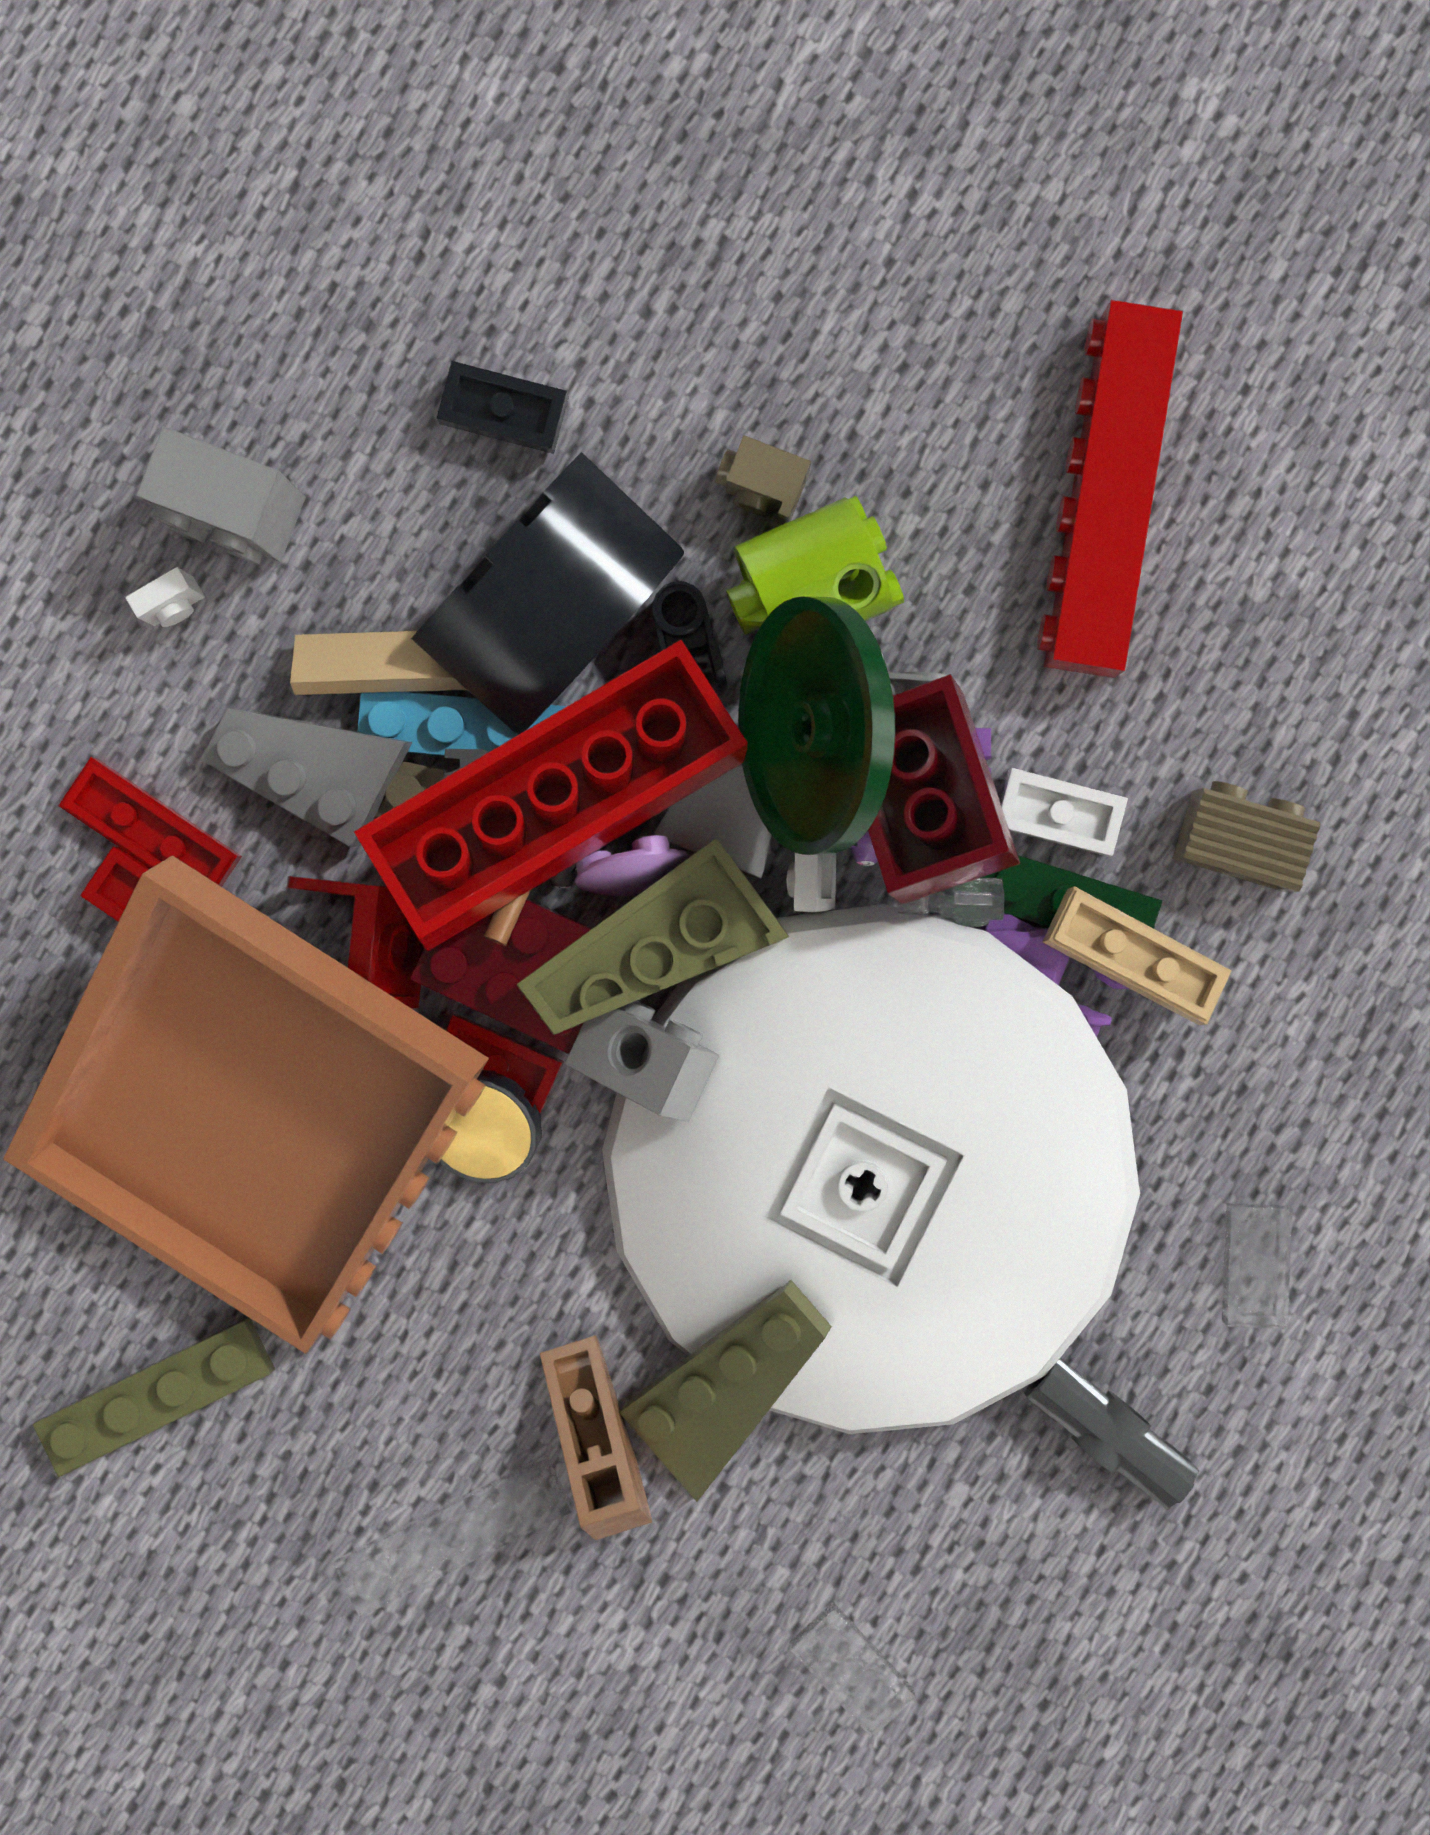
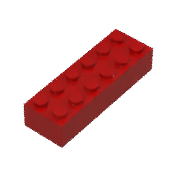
[354,640,748,952]

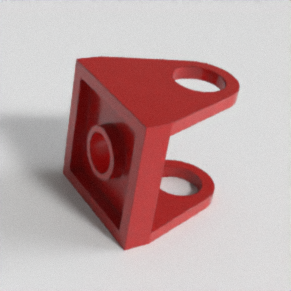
[286,876,424,1008]

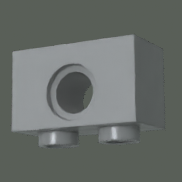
[565,1000,719,1122]

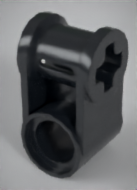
[652,581,728,691]

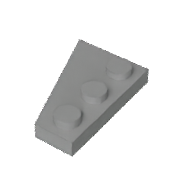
[201,708,412,847]

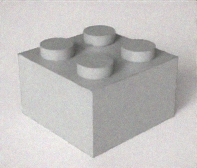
[136,426,306,565]

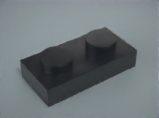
[436,361,569,454]

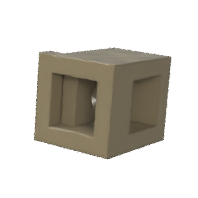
[715,435,811,526]

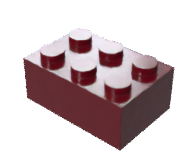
[868,674,1020,904]
[410,898,593,1054]

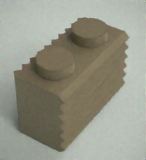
[1172,781,1320,892]

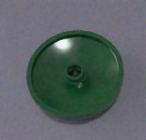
[738,596,895,855]

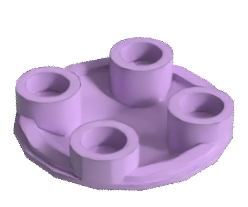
[575,835,691,896]

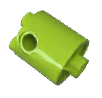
[726,496,905,635]

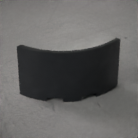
[411,452,684,734]

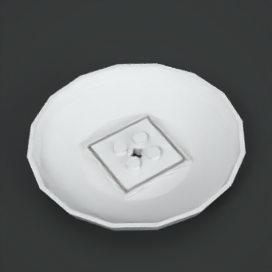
[602,904,1140,1434]

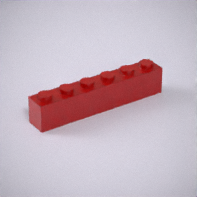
[1037,300,1183,678]

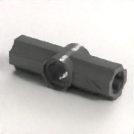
[1024,1357,1199,1510]

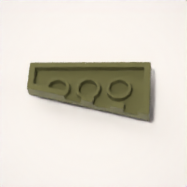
[516,838,789,1035]
[619,1280,832,1502]

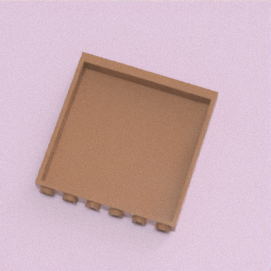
[3,856,489,1354]

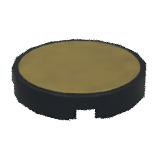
[439,1070,542,1183]

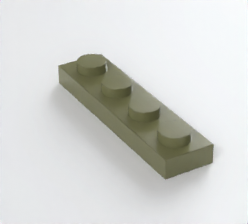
[32,1317,275,1477]

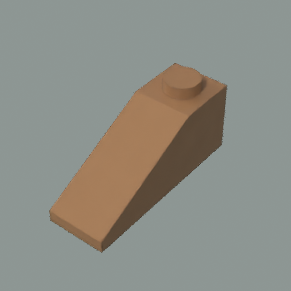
[540,1335,652,1540]

